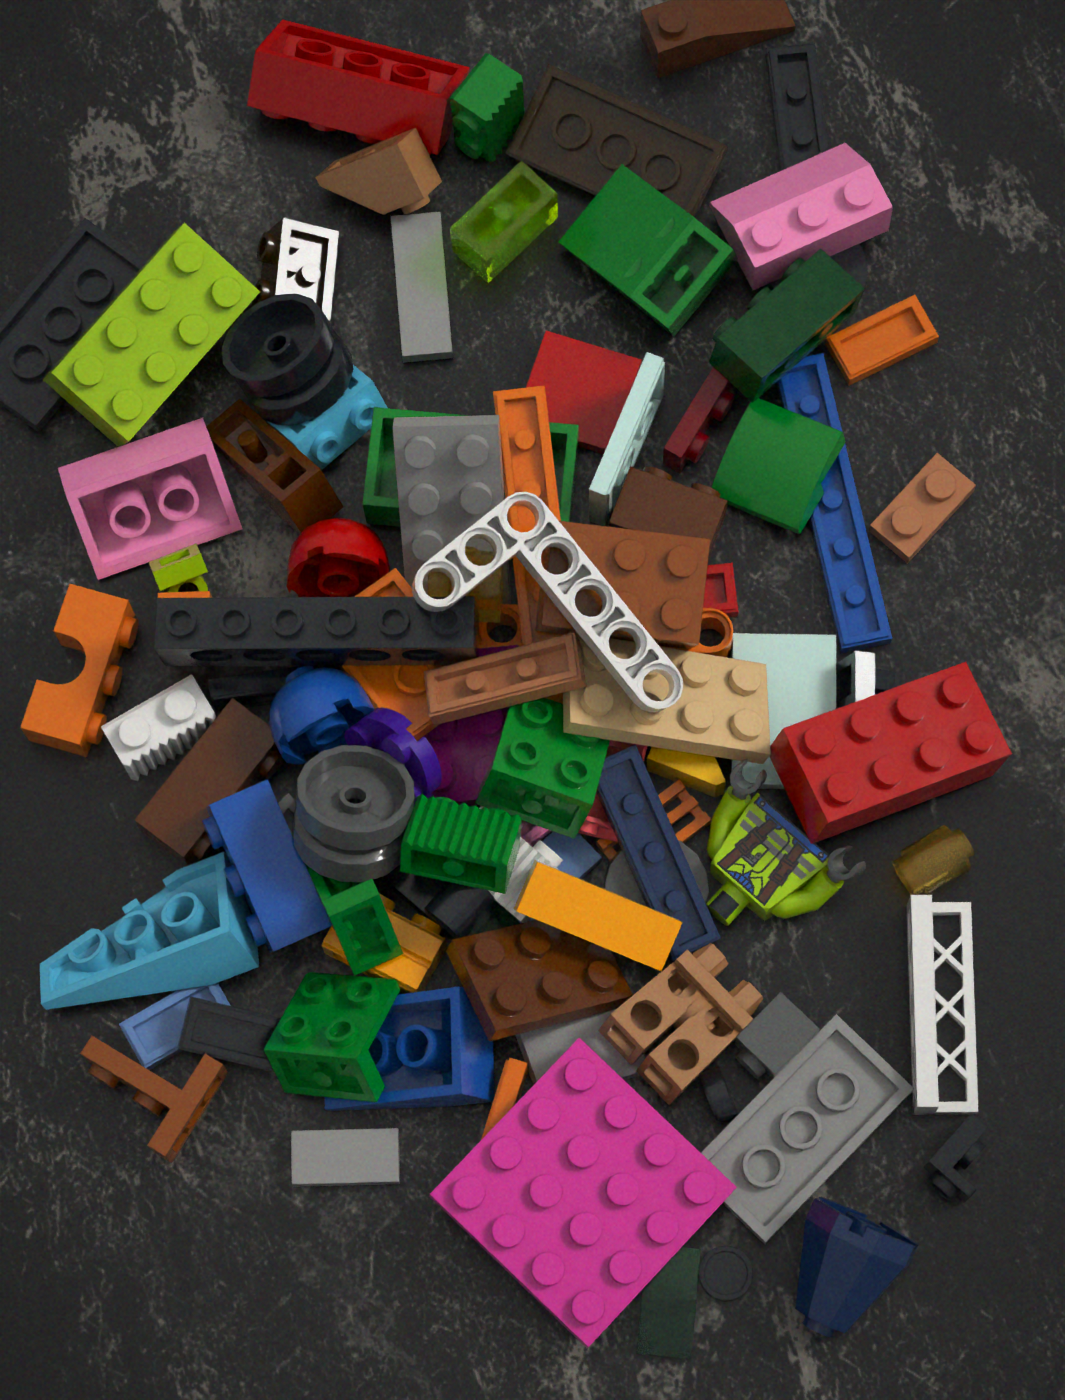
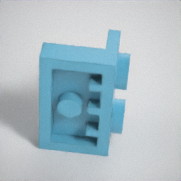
[266,365,388,470]

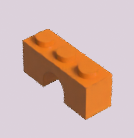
[20,584,139,757]

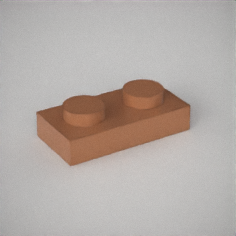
[869,453,976,564]

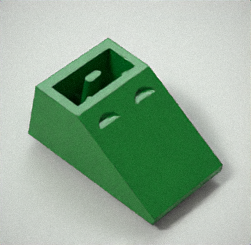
[558,164,738,337]

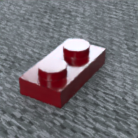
[663,367,735,474]

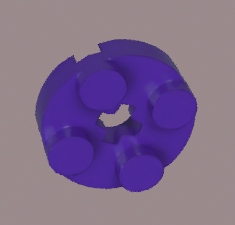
[344,708,442,808]

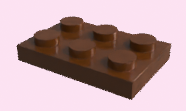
[446,920,633,1041]

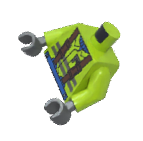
[706,759,866,926]

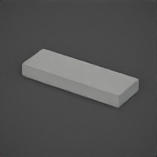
[391,212,453,363]

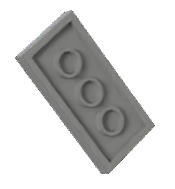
[392,415,511,604]
[701,1014,914,1244]

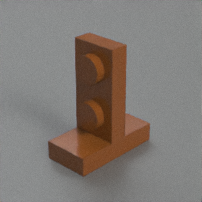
[80,1036,228,1163]

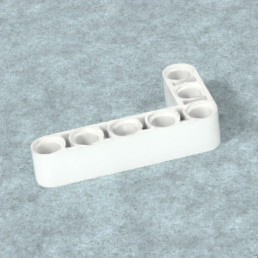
[412,492,683,712]

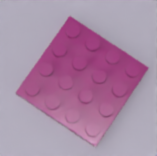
[429,1038,737,1348]

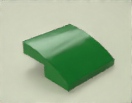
[712,398,846,534]

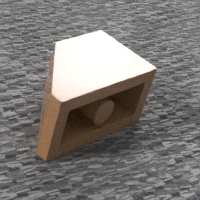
[316,128,442,215]

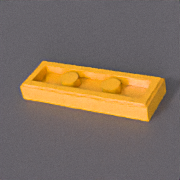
[513,860,683,972]

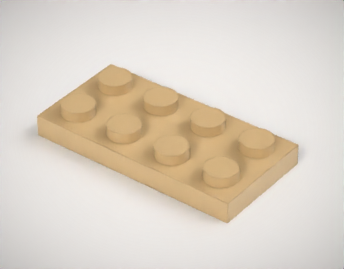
[563,631,771,764]

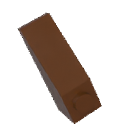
[640,0,796,78]
[206,399,344,534]

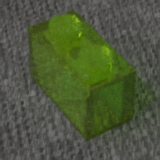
[450,161,558,284]

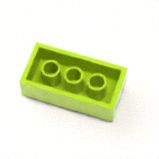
[43,223,260,447]

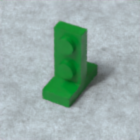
[305,864,403,976]

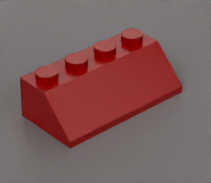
[247,19,470,155]

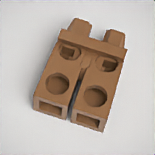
[598,943,763,1105]

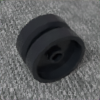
[222,293,354,425]

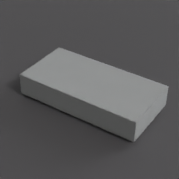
[291,1128,400,1187]

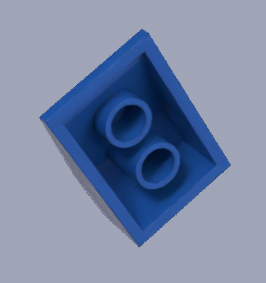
[325,987,495,1111]

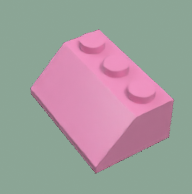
[709,143,893,290]
[58,418,242,580]

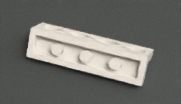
[907,895,978,1115]

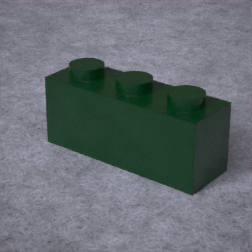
[709,249,865,403]

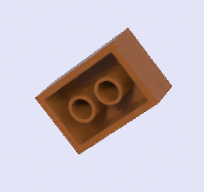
[535,521,710,649]

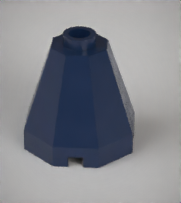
[795,1196,919,1337]

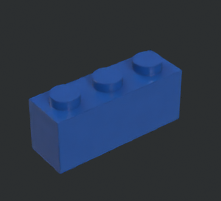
[202,779,332,953]

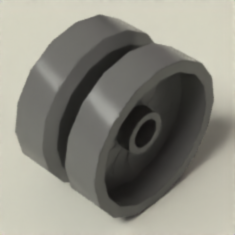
[293,745,415,882]

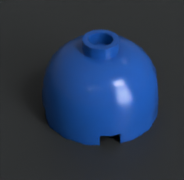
[269,666,374,765]

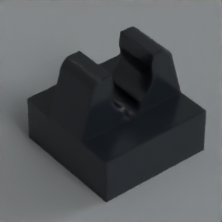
[836,651,895,709]

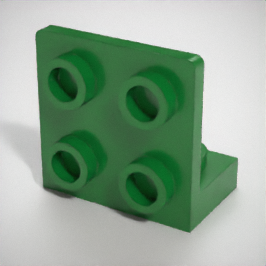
[475,697,610,839]
[264,972,400,1102]

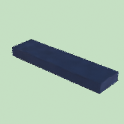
[596,745,721,960]

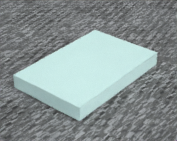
[589,352,665,526]
[731,633,836,789]

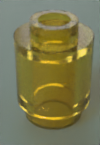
[892,824,975,895]

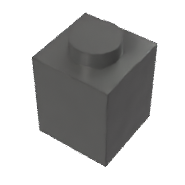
[734,992,819,1081]

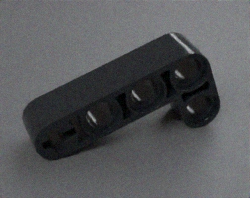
[378,865,498,940]

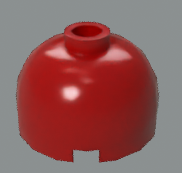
[286,518,390,597]

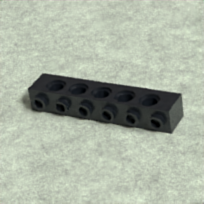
[155,596,479,666]

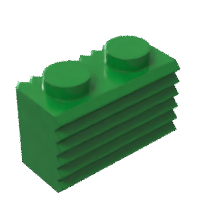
[449,53,525,162]
[400,794,522,894]

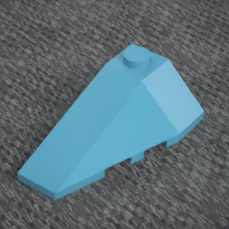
[40,852,259,1010]

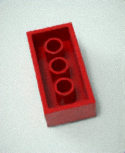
[769,662,1012,844]

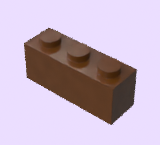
[135,698,284,866]

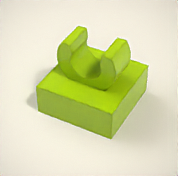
[149,543,208,592]

